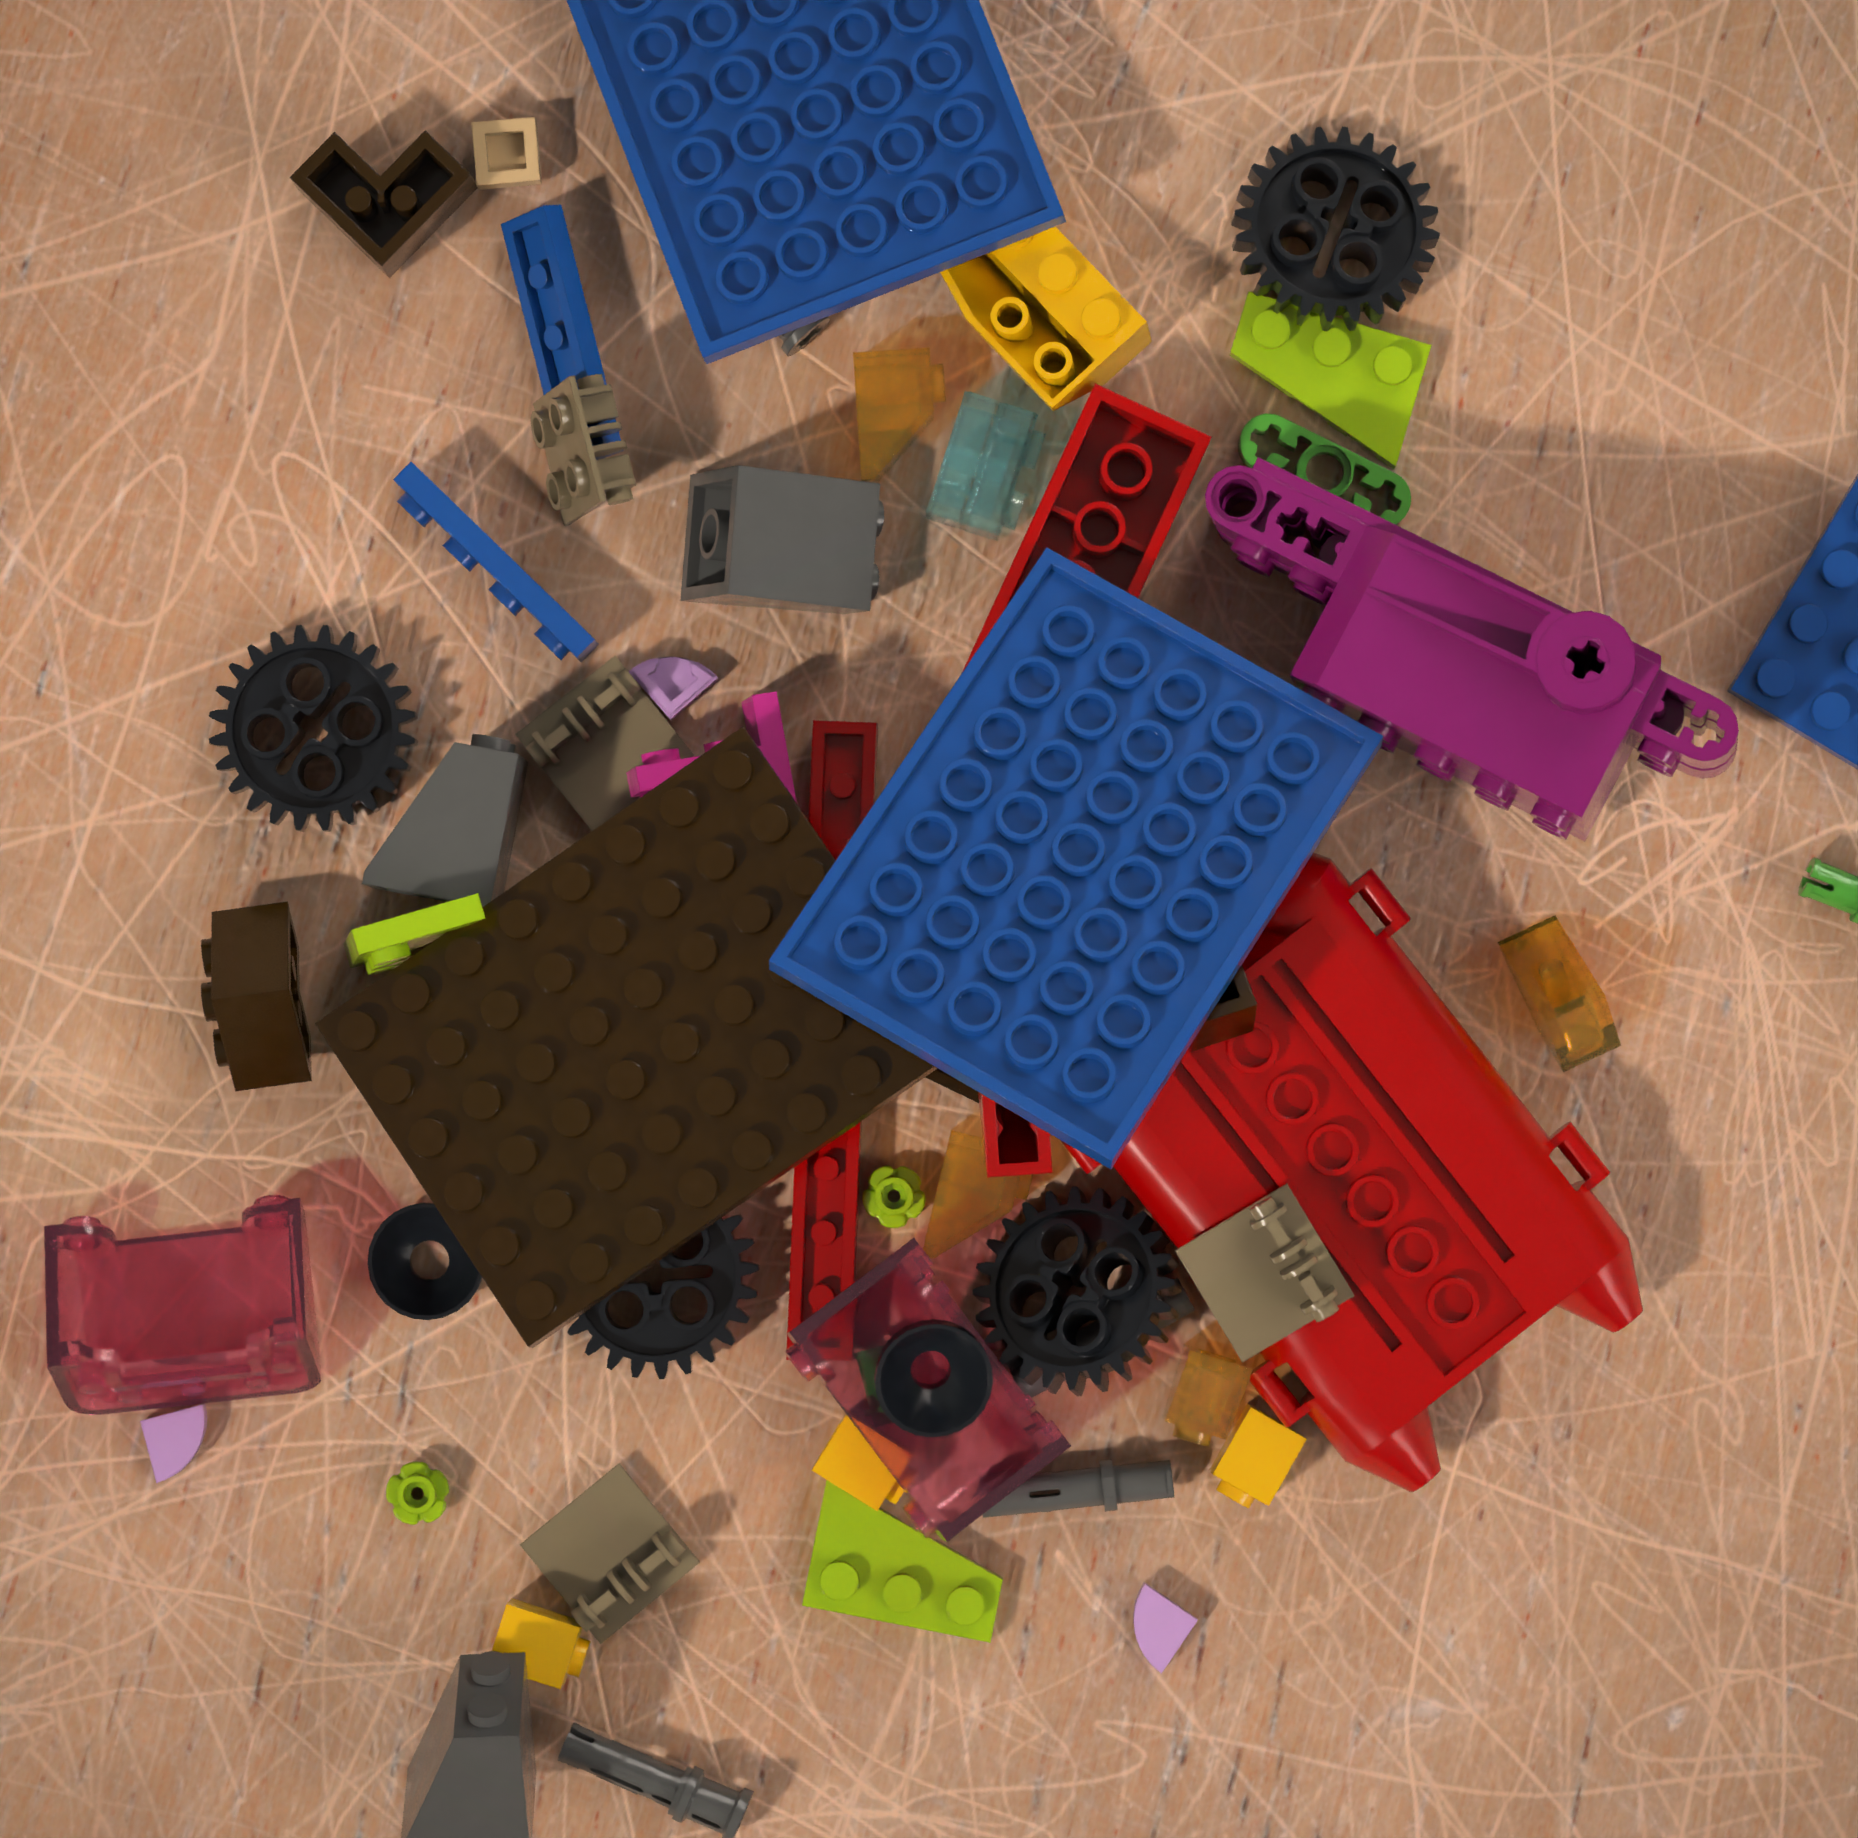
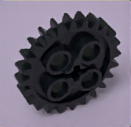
[1231,127,1440,332]
[209,625,418,832]
[973,1186,1182,1396]
[567,1214,760,1379]

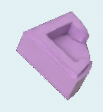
[628,657,719,721]
[140,1403,207,1483]
[1133,1582,1198,1673]

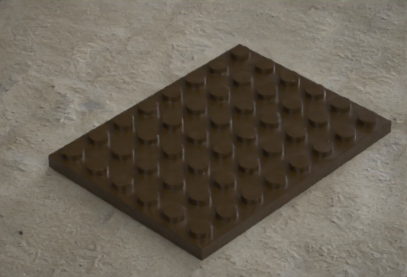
[315,727,938,1348]

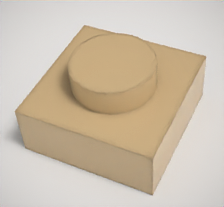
[471,117,542,190]

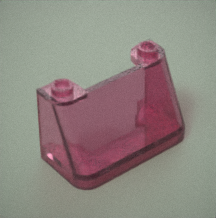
[44,1195,321,1415]
[785,1238,1071,1542]

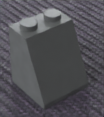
[680,465,884,614]
[362,734,528,907]
[401,1651,536,1838]

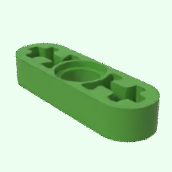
[1238,414,1411,525]

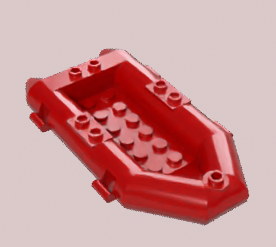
[1059,852,1643,1492]

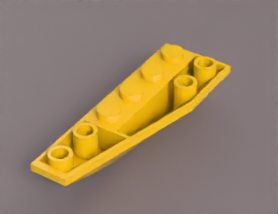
[940,226,1152,411]

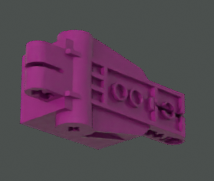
[1205,457,1739,842]

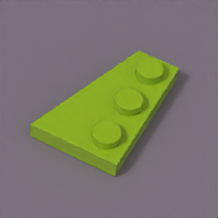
[1229,291,1432,470]
[343,893,485,975]
[802,1480,1003,1643]

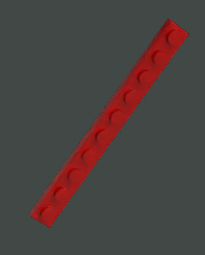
[786,720,878,1363]

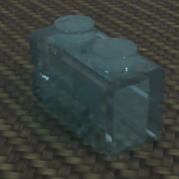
[926,391,1046,541]

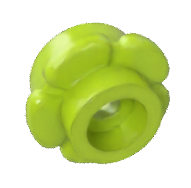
[862,1165,926,1228]
[386,1461,449,1525]

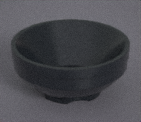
[367,1203,482,1320]
[874,1319,993,1438]

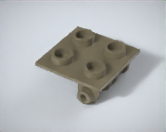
[531,374,636,526]
[515,656,694,831]
[1175,1183,1355,1363]
[520,1463,700,1644]

